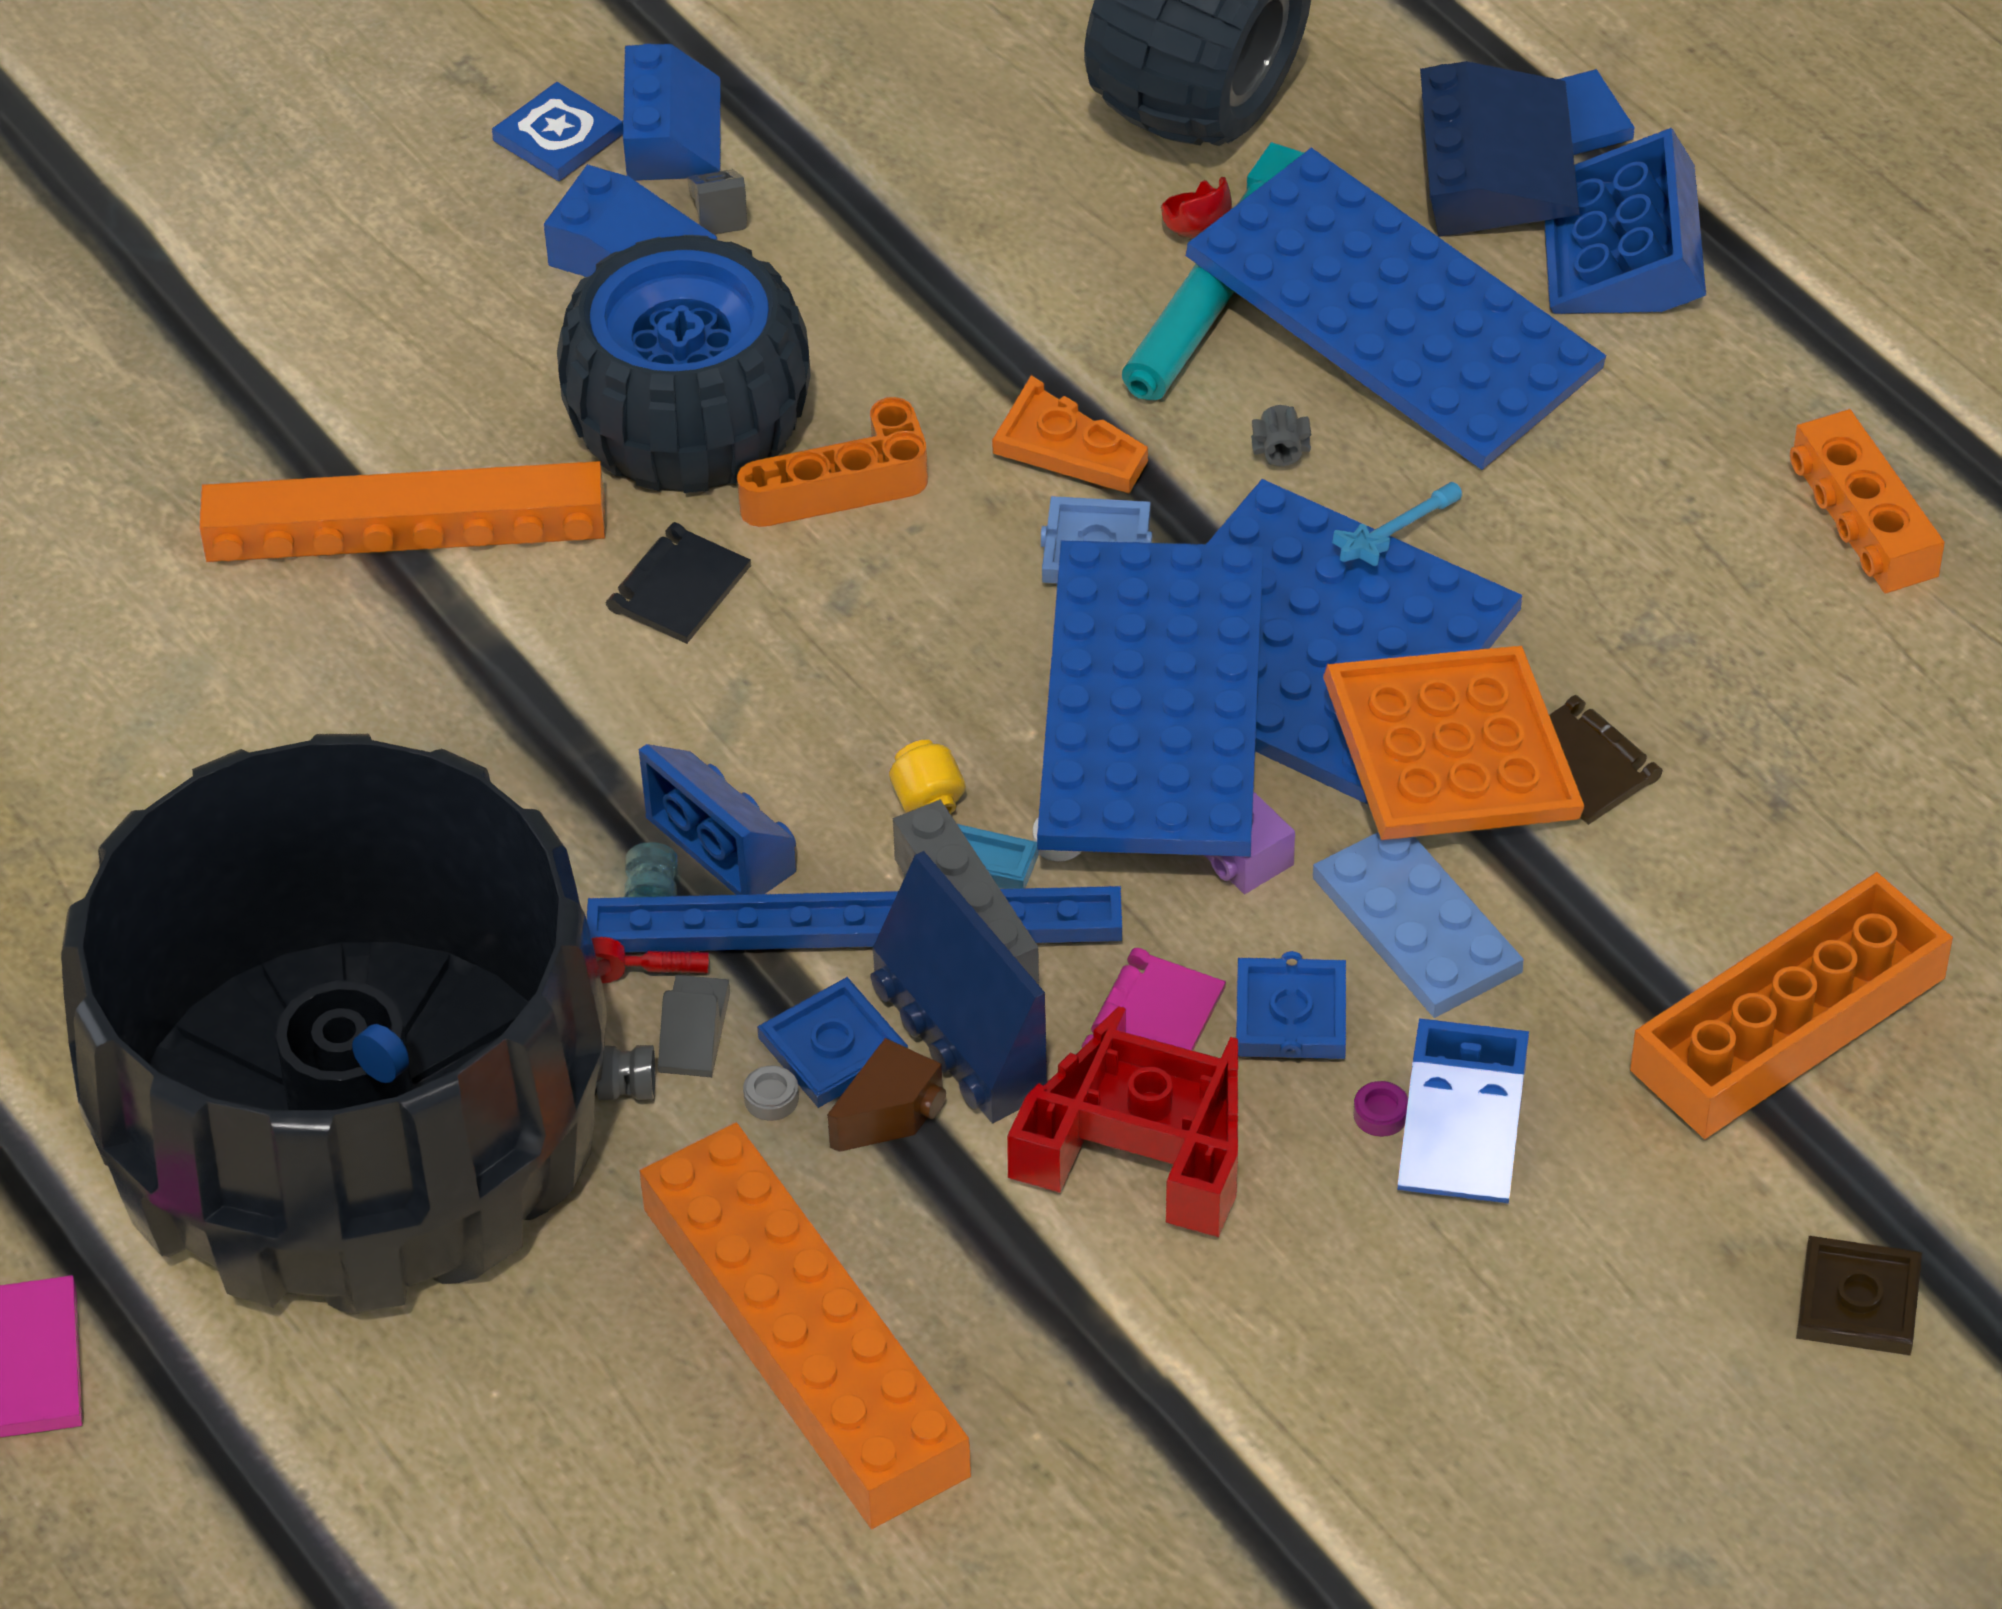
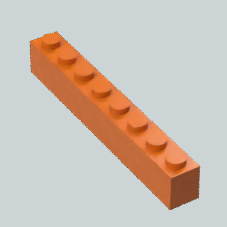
[200,461,605,562]

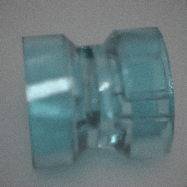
[624,843,678,897]

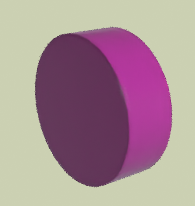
[1353,1081,1408,1137]

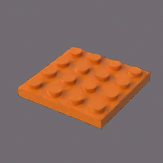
[1323,645,1584,840]

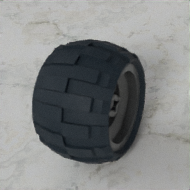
[1084,0,1311,146]

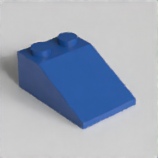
[544,164,717,277]

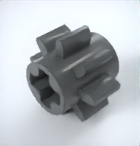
[1251,405,1312,466]

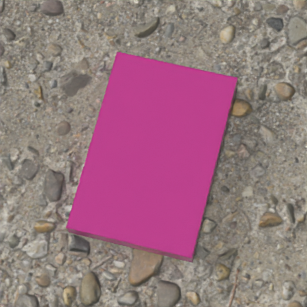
[0,1275,82,1437]

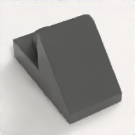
[687,169,747,234]
[658,975,730,1078]

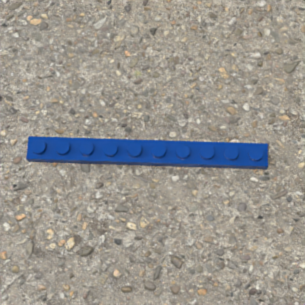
[587,886,1122,952]

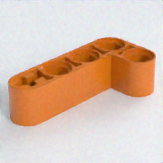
[737,397,928,527]

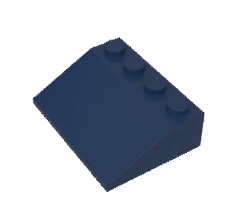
[1420,61,1580,237]
[870,851,1047,1124]

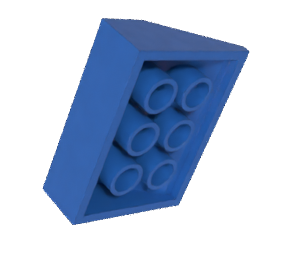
[1545,127,1706,314]

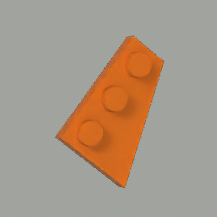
[992,375,1148,494]

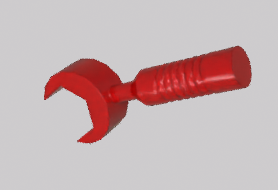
[591,937,709,984]

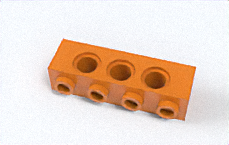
[1790,409,1945,594]

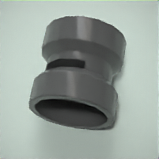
[596,1045,656,1100]

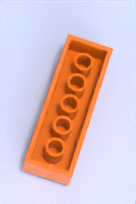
[1630,872,1953,1139]

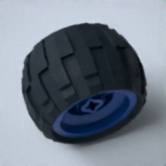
[557,234,811,493]

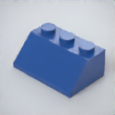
[623,44,721,181]
[639,744,796,895]

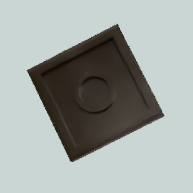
[1796,1236,1922,1356]

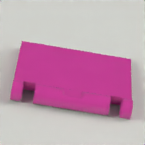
[1081,948,1226,1051]

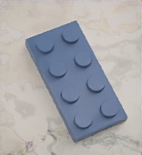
[1313,832,1524,1018]

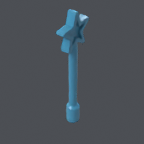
[1332,482,1462,566]

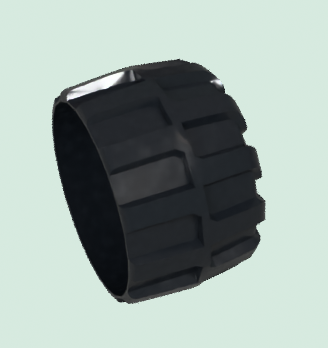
[61,734,607,1314]

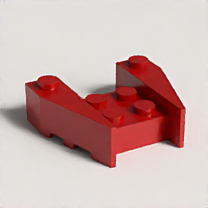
[1007,1006,1238,1237]

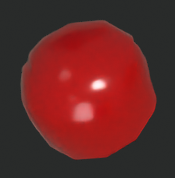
[1161,177,1232,238]

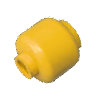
[889,740,966,814]

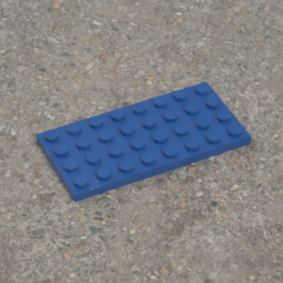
[1185,147,1607,470]
[1037,540,1263,857]

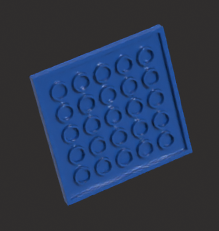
[1206,479,1522,804]

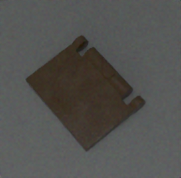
[1549,695,1663,825]

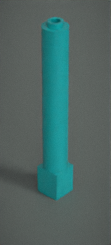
[1122,142,1304,400]

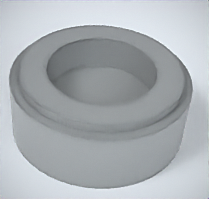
[743,1065,799,1121]

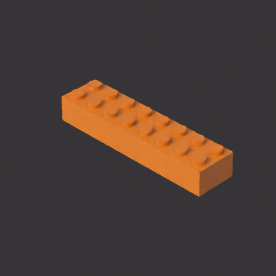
[639,1122,971,1530]

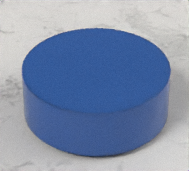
[352,1024,409,1083]

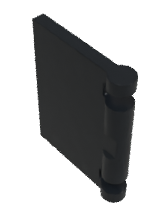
[606,522,751,644]

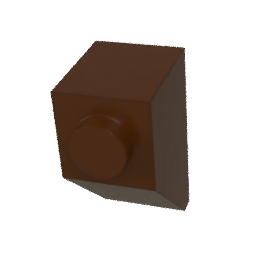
[827,1038,946,1152]

